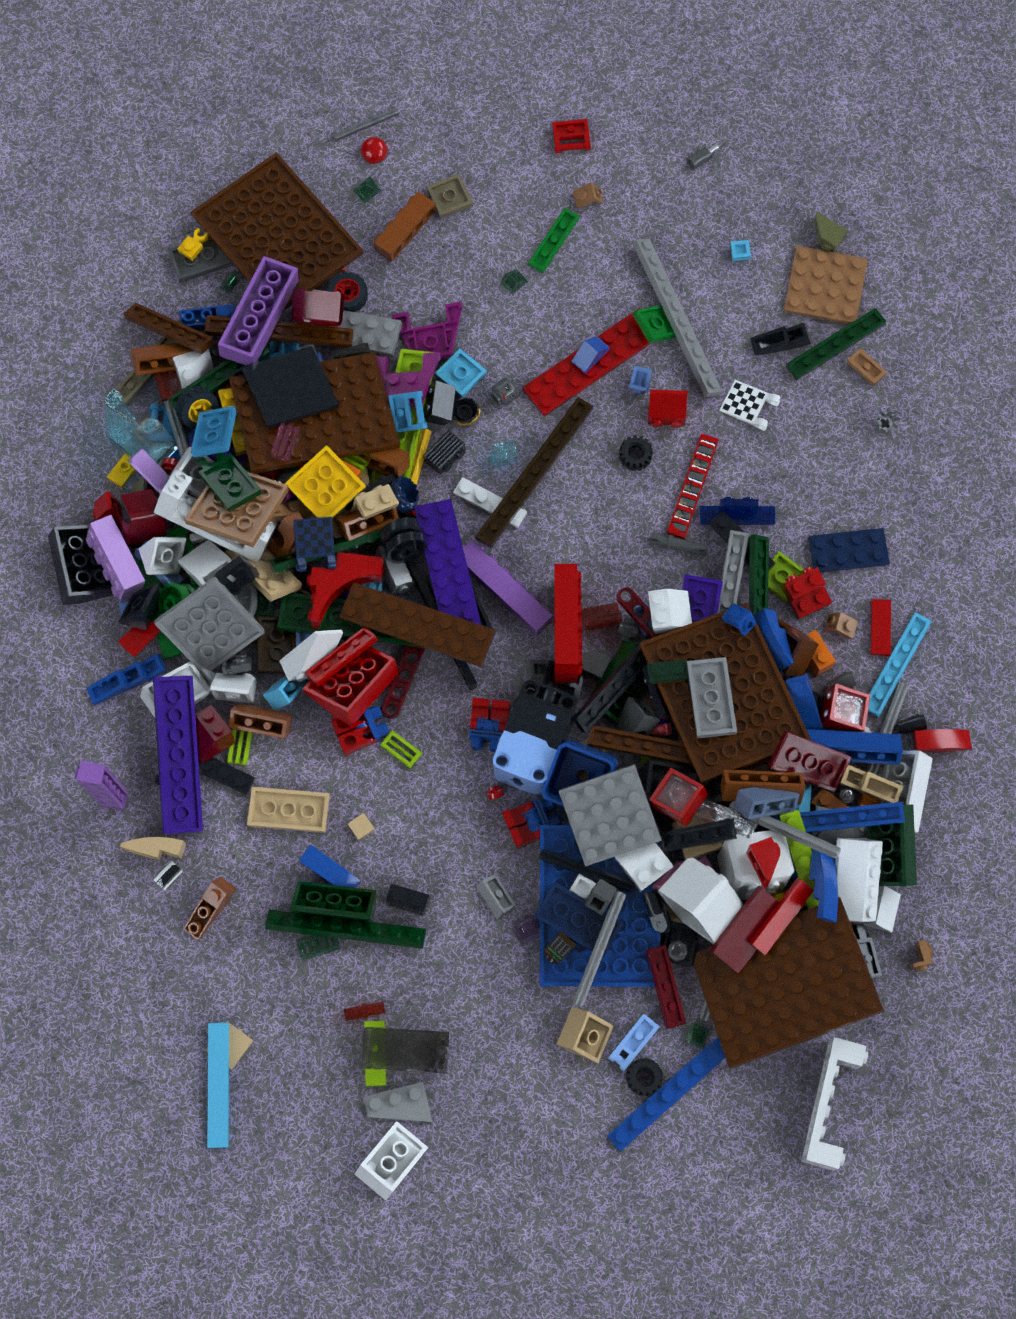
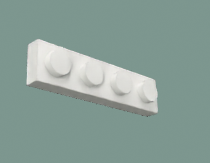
[453,477,527,528]

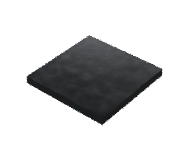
[241,346,339,430]

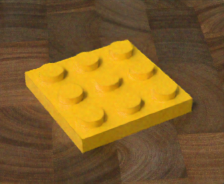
[285,445,366,519]

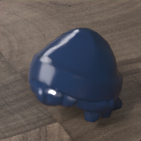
[390,476,420,513]

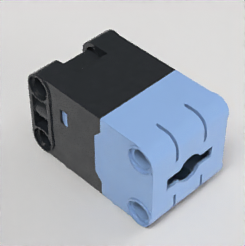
[493,680,576,796]

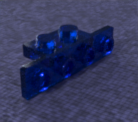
[700,497,775,525]

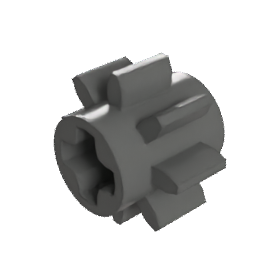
[875,408,900,433]
[615,618,638,642]

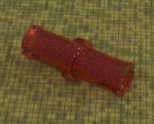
[344,1001,385,1021]

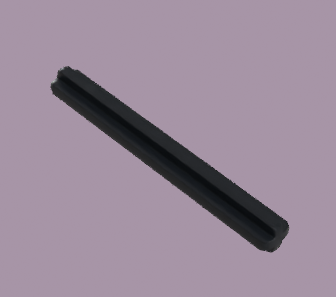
[539,849,634,893]

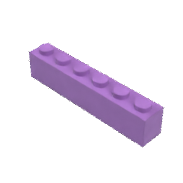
[463,540,553,636]
[75,760,129,811]

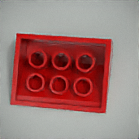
[302,639,398,726]

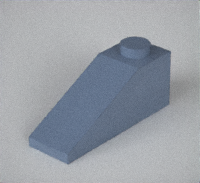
[734,787,800,819]

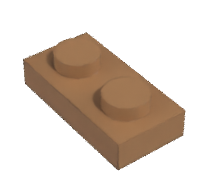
[847,348,887,387]

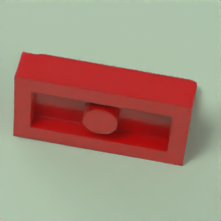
[118,621,161,657]

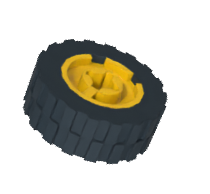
[175,386,219,429]

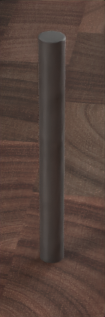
[332,108,399,141]

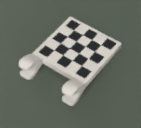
[719,380,780,431]

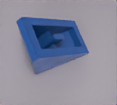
[572,336,610,374]

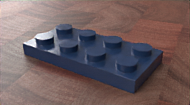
[808,528,890,573]
[534,882,623,958]

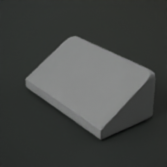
[476,874,517,919]

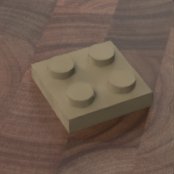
[426,174,473,219]

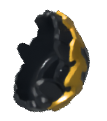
[452,397,481,426]

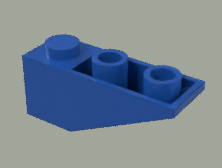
[179,304,235,331]

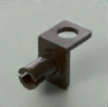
[289,565,312,595]

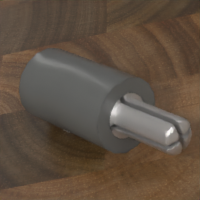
[687,144,719,170]
[837,789,854,806]

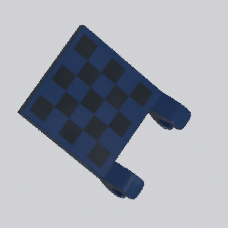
[293,517,336,572]

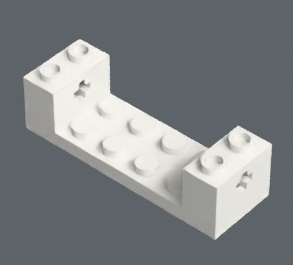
[154,469,279,563]
[801,1037,868,1171]

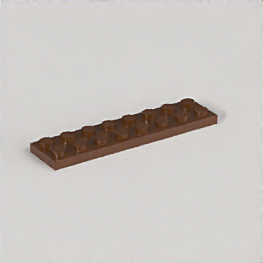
[339,582,496,667]

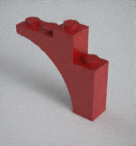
[307,552,384,629]

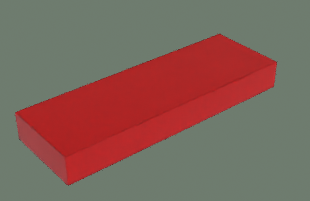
[870,599,891,656]

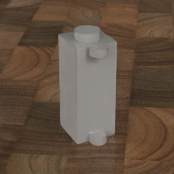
[374,545,416,594]

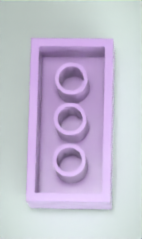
[86,515,145,602]

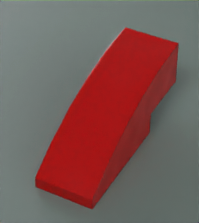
[912,729,972,753]

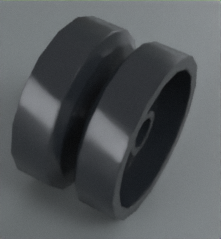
[379,517,427,563]

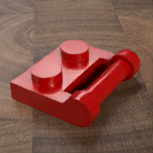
[552,119,591,154]

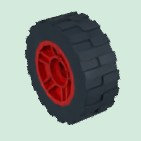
[327,272,368,312]

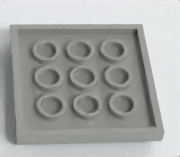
[154,577,265,672]
[559,764,662,866]

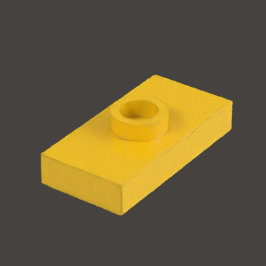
[107,449,136,489]

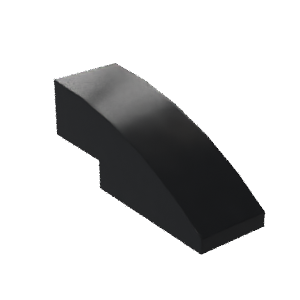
[750,323,811,355]

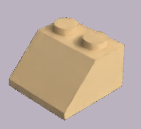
[557,1007,614,1064]

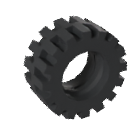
[619,435,653,471]
[626,1058,663,1096]

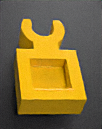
[177,228,209,261]

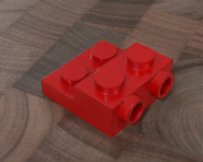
[781,566,832,619]

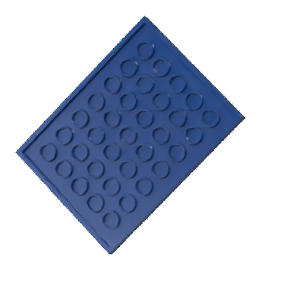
[540,825,660,987]

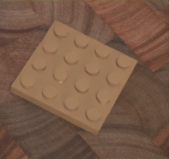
[783,245,868,324]
[184,471,289,547]

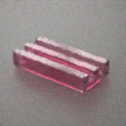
[271,423,300,462]

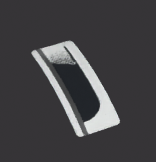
[154,861,183,890]

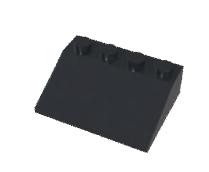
[48,525,114,605]

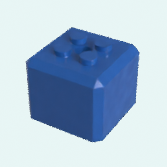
[541,739,618,806]

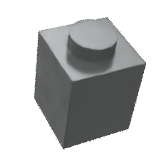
[585,879,617,915]

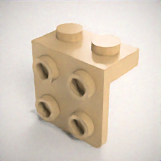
[350,484,399,520]

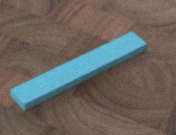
[861,612,932,718]
[207,1023,229,1148]

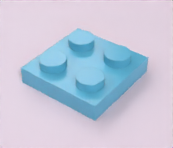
[435,349,487,398]

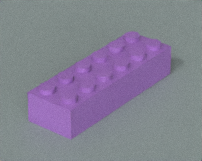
[218,256,299,366]

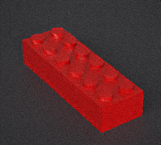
[554,564,583,683]

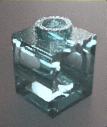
[489,439,518,469]

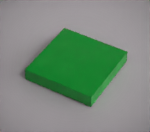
[632,305,676,344]

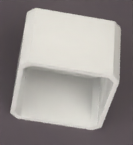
[717,830,794,900]
[658,858,744,944]

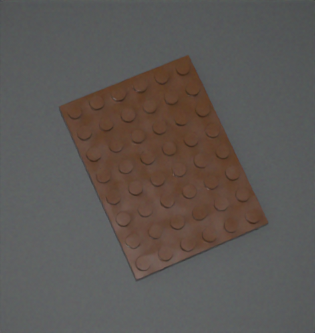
[190,152,364,311]
[229,352,400,474]
[639,602,811,784]
[693,897,885,1069]

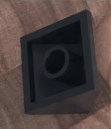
[118,583,160,631]

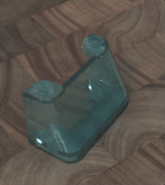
[104,388,178,466]

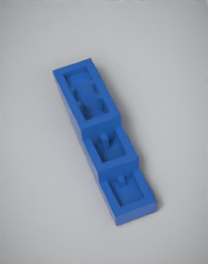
[86,654,167,705]
[809,849,838,923]

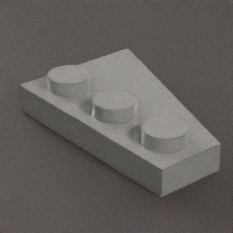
[364,1082,433,1123]

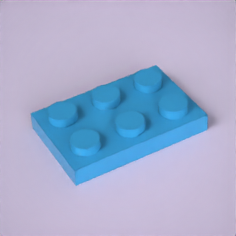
[191,406,237,458]

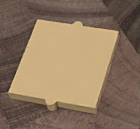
[206,1021,253,1070]

